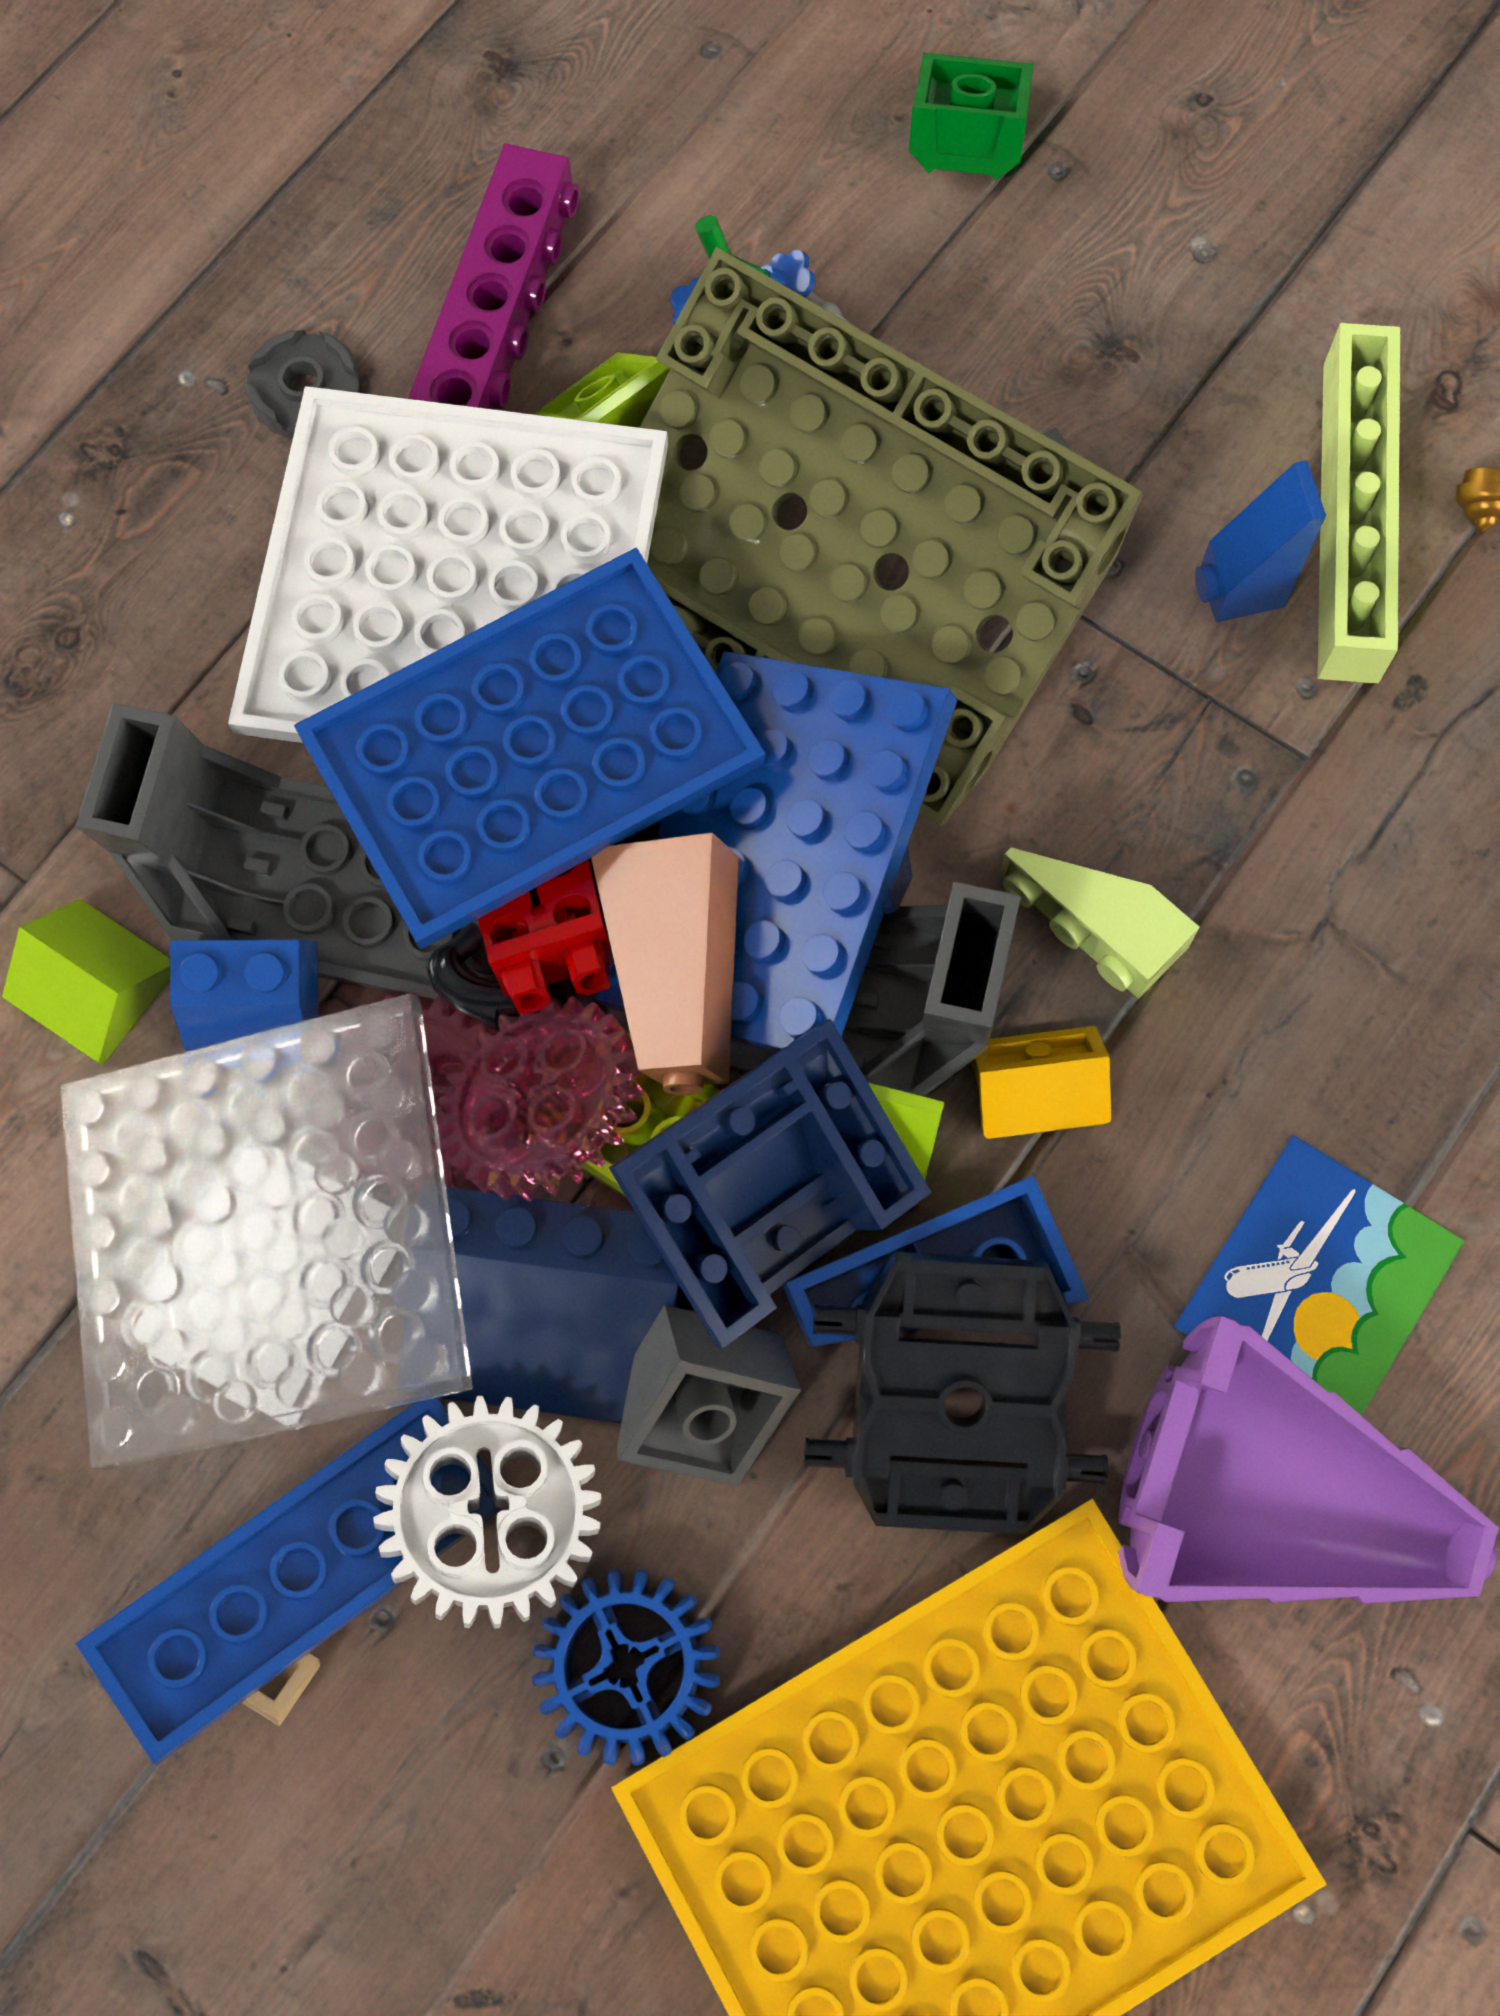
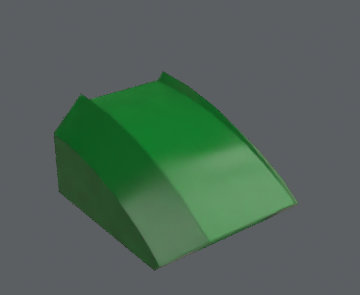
[908,52,1034,181]

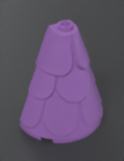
[1118,1316,1499,1604]

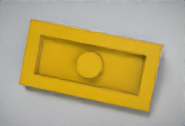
[971,1025,1111,1139]

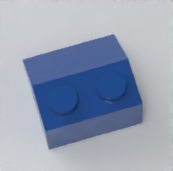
[170,940,319,1069]

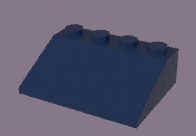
[399,1183,683,1424]

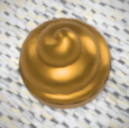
[1455,468,1500,532]

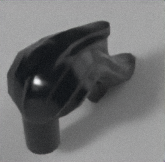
[426,922,591,1034]

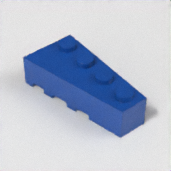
[782,1175,1090,1348]

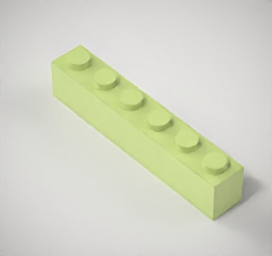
[1317,323,1400,684]

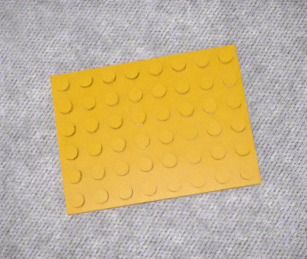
[611,1499,1327,2016]

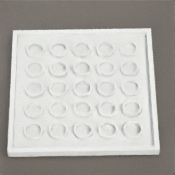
[228,386,668,743]

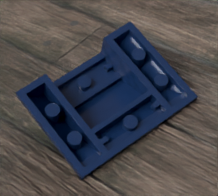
[609,1019,932,1348]

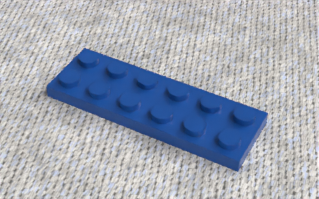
[75,1391,504,1765]

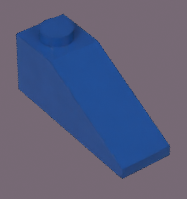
[1195,460,1326,622]

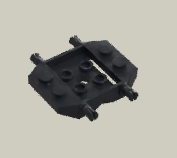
[804,1252,1121,1535]

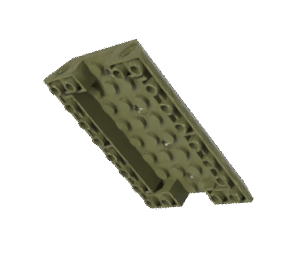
[639,247,1144,826]

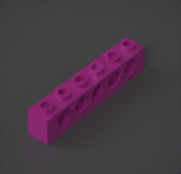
[408,143,579,410]

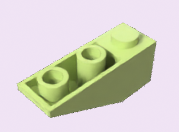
[999,847,1200,999]

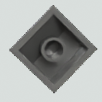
[616,1304,801,1487]

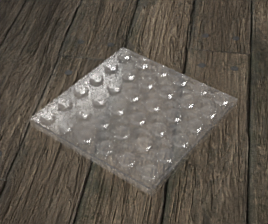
[60,993,473,1470]

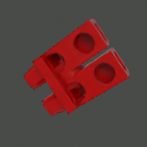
[478,857,615,1015]

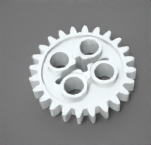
[373,1396,601,1629]

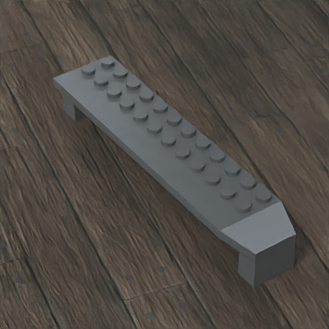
[75,703,1021,1097]

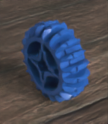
[532,1569,721,1765]

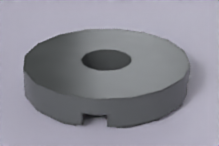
[245,329,361,439]

